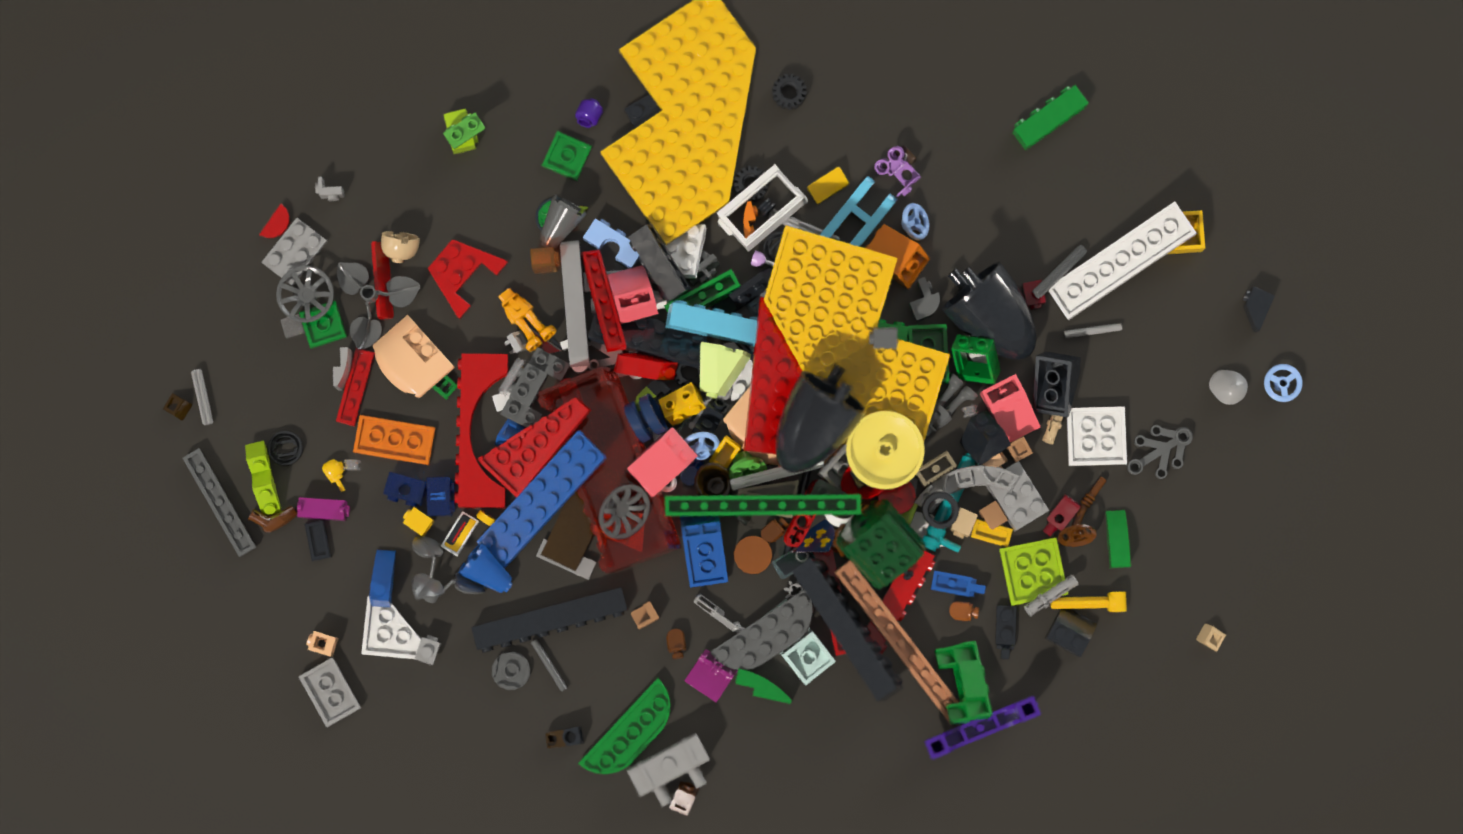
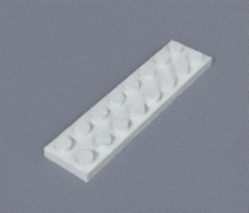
[1048,202,1197,320]

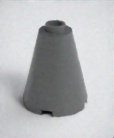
[539,194,587,250]

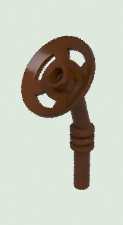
[1058,477,1107,547]

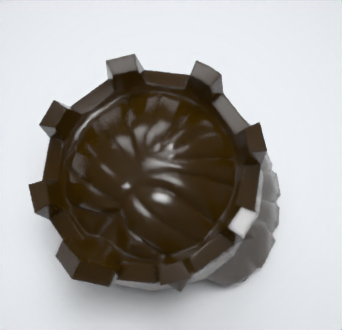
[694,463,732,496]

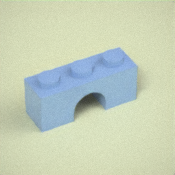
[583,218,640,269]

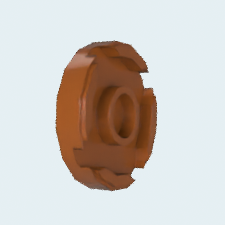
[734,536,772,574]

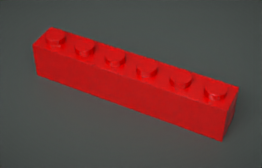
[867,551,935,654]

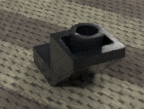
[692,398,730,441]

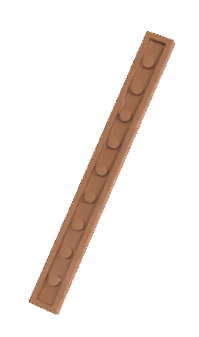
[834,560,959,724]

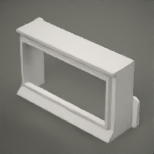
[717,164,808,252]

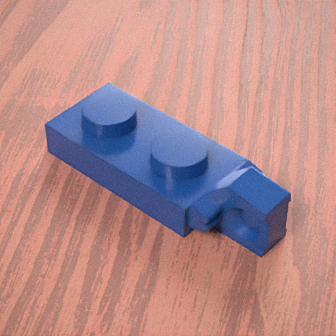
[931,570,986,597]

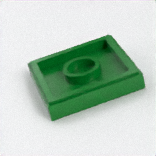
[542,131,592,181]
[299,301,347,349]

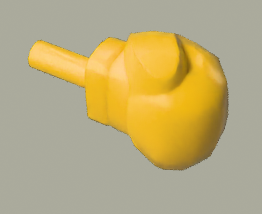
[322,459,345,492]

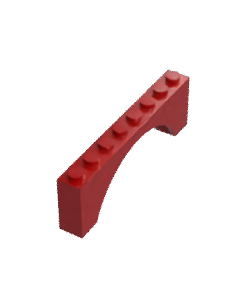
[455,353,509,509]

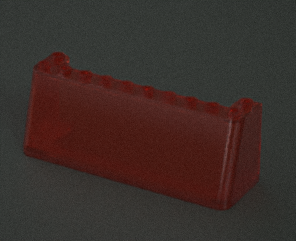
[538,366,681,574]

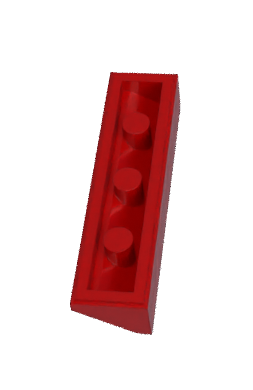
[371,241,394,320]

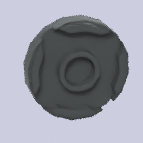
[492,652,530,690]

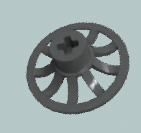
[276,266,334,323]
[599,484,650,539]

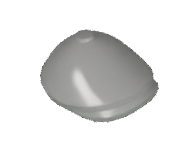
[1209,370,1248,405]

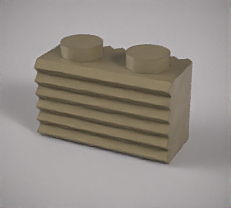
[915,451,956,488]

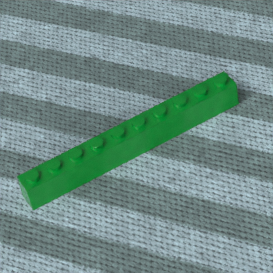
[665,494,861,516]

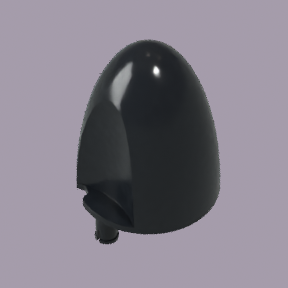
[942,261,1036,360]
[775,364,867,473]

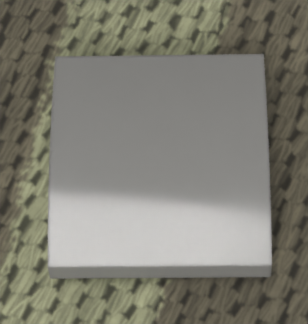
[333,347,353,391]

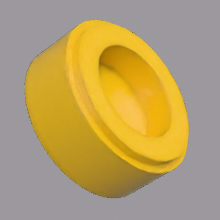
[476,510,496,526]

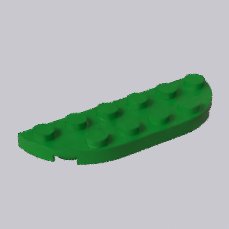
[578,678,670,774]

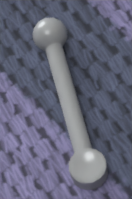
[689,397,712,430]

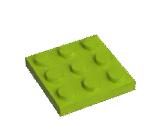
[999,538,1068,606]

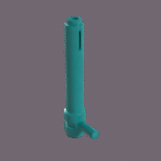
[922,453,976,553]

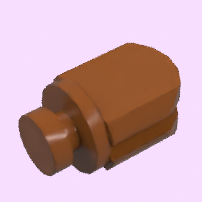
[949,601,979,621]

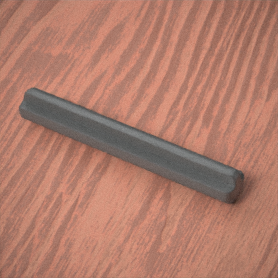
[1032,245,1087,298]

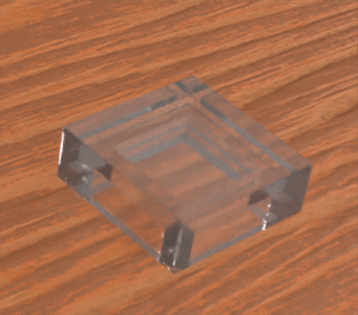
[280,314,305,338]

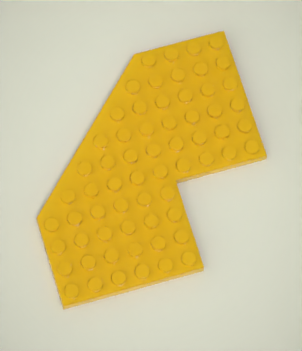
[600,0,756,245]
[764,225,950,445]

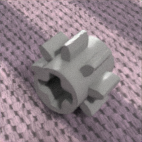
[784,580,803,599]

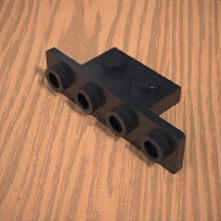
[712,265,773,315]

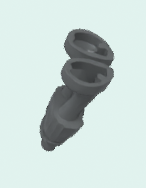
[926,372,978,437]

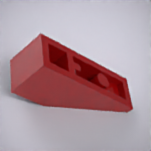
[614,353,678,380]

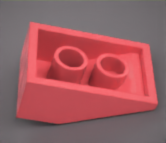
[627,427,698,497]

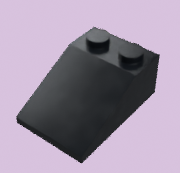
[1032,351,1081,418]

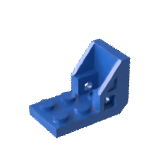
[680,516,728,588]

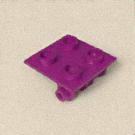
[685,649,738,702]

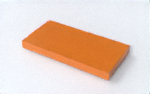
[353,415,436,465]

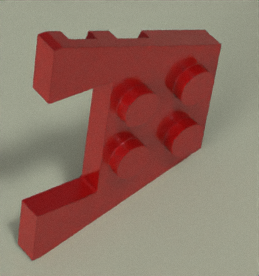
[428,239,508,319]

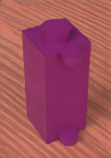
[297,497,350,521]

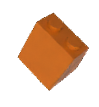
[865,224,930,290]

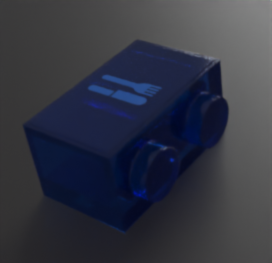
[427,477,456,517]

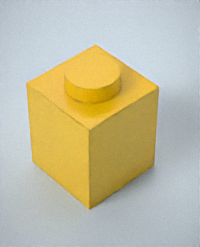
[403,507,435,537]

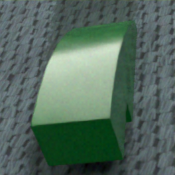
[1106,510,1131,568]
[735,669,791,704]

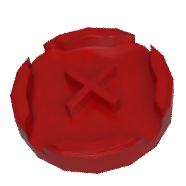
[877,481,916,514]

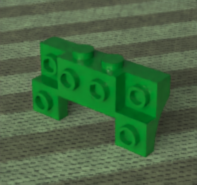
[934,641,992,725]

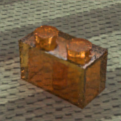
[530,247,560,274]

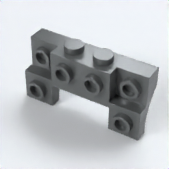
[500,347,570,428]

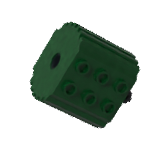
[836,499,926,589]

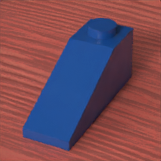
[369,550,396,607]

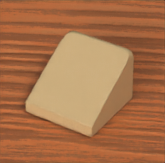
[1196,624,1226,652]

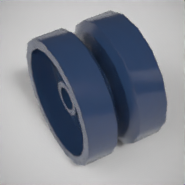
[624,393,668,443]

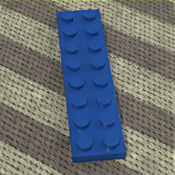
[477,431,607,569]

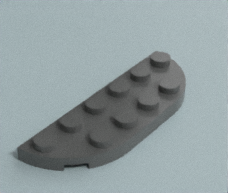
[710,590,813,670]

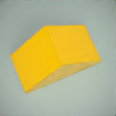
[709,435,742,468]

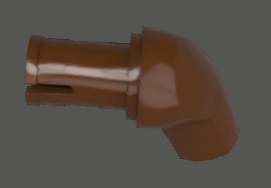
[248,506,297,533]

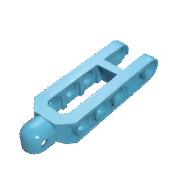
[820,176,898,247]

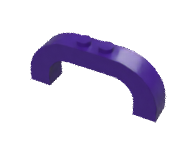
[924,696,1041,759]

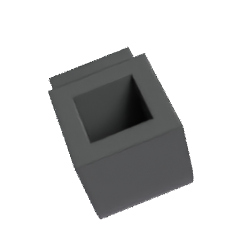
[909,277,940,323]

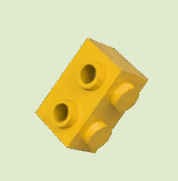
[659,382,706,426]

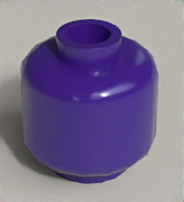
[575,98,603,128]

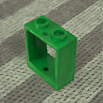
[951,335,1001,385]

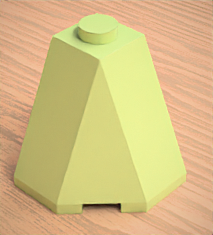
[700,342,751,399]

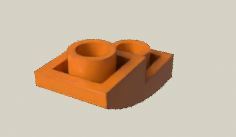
[743,201,758,238]

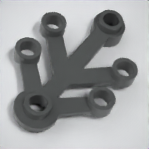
[1127,425,1193,479]

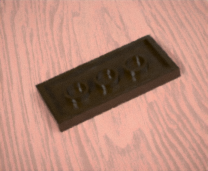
[541,488,604,571]

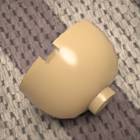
[381,231,420,263]

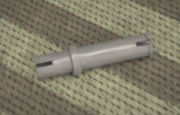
[1024,574,1079,617]

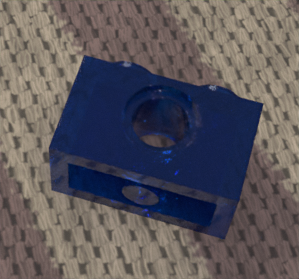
[383,472,428,508]

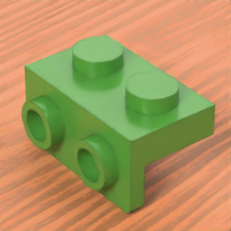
[443,113,485,149]

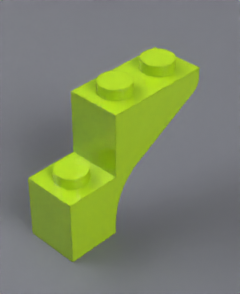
[245,441,281,516]

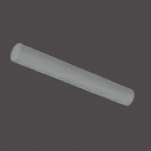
[1064,323,1122,338]

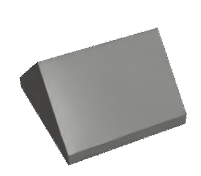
[817,444,849,490]

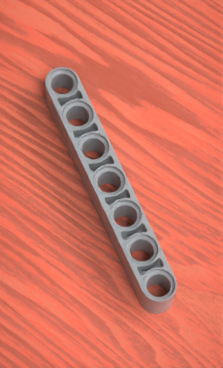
[560,240,590,367]

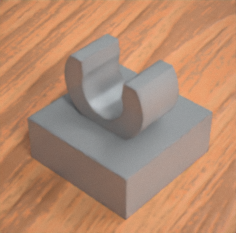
[505,330,528,354]

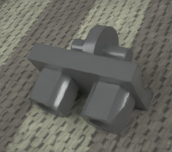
[688,251,720,286]

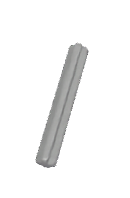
[769,209,840,241]

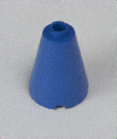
[458,543,513,593]

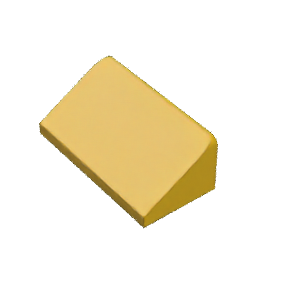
[807,167,849,205]

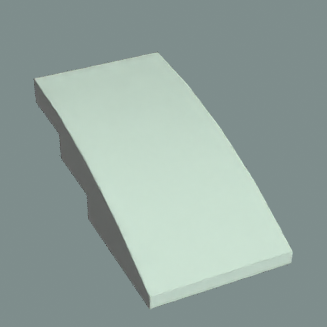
[763,599,836,685]

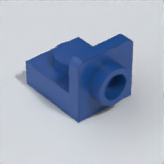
[495,419,525,446]

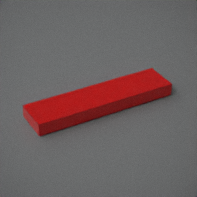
[336,348,375,427]

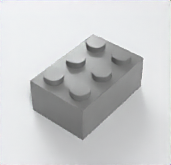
[986,461,1049,532]

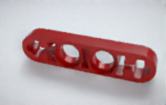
[784,479,823,547]

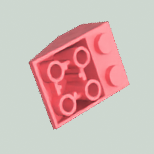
[607,265,658,324]
[980,374,1040,443]

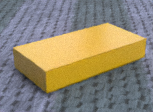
[971,519,1013,547]

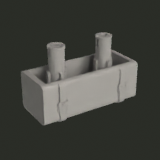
[627,732,710,807]

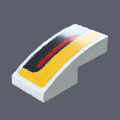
[441,511,479,556]

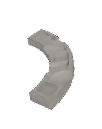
[914,465,1020,514]

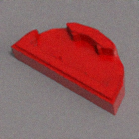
[259,204,290,238]

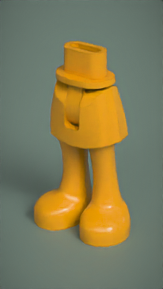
[498,288,557,352]

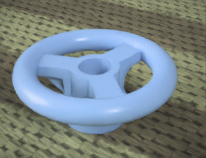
[901,203,929,240]
[1264,364,1302,402]
[684,432,720,460]

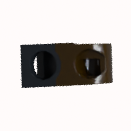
[545,726,584,749]

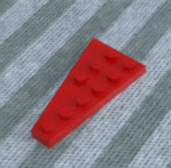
[476,397,591,498]

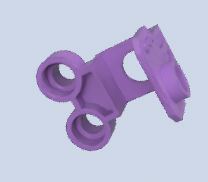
[875,146,921,197]

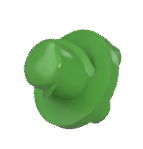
[729,451,767,488]

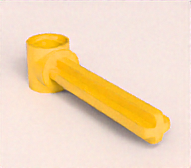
[1050,592,1127,612]

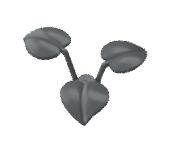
[337,262,420,350]
[412,536,485,603]

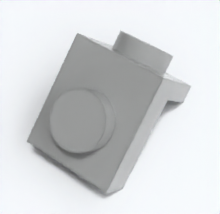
[315,177,344,201]
[415,635,442,665]

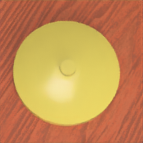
[846,411,924,489]

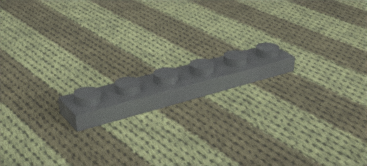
[183,448,257,557]

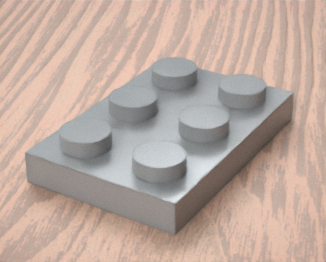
[262,218,328,286]
[299,657,361,727]

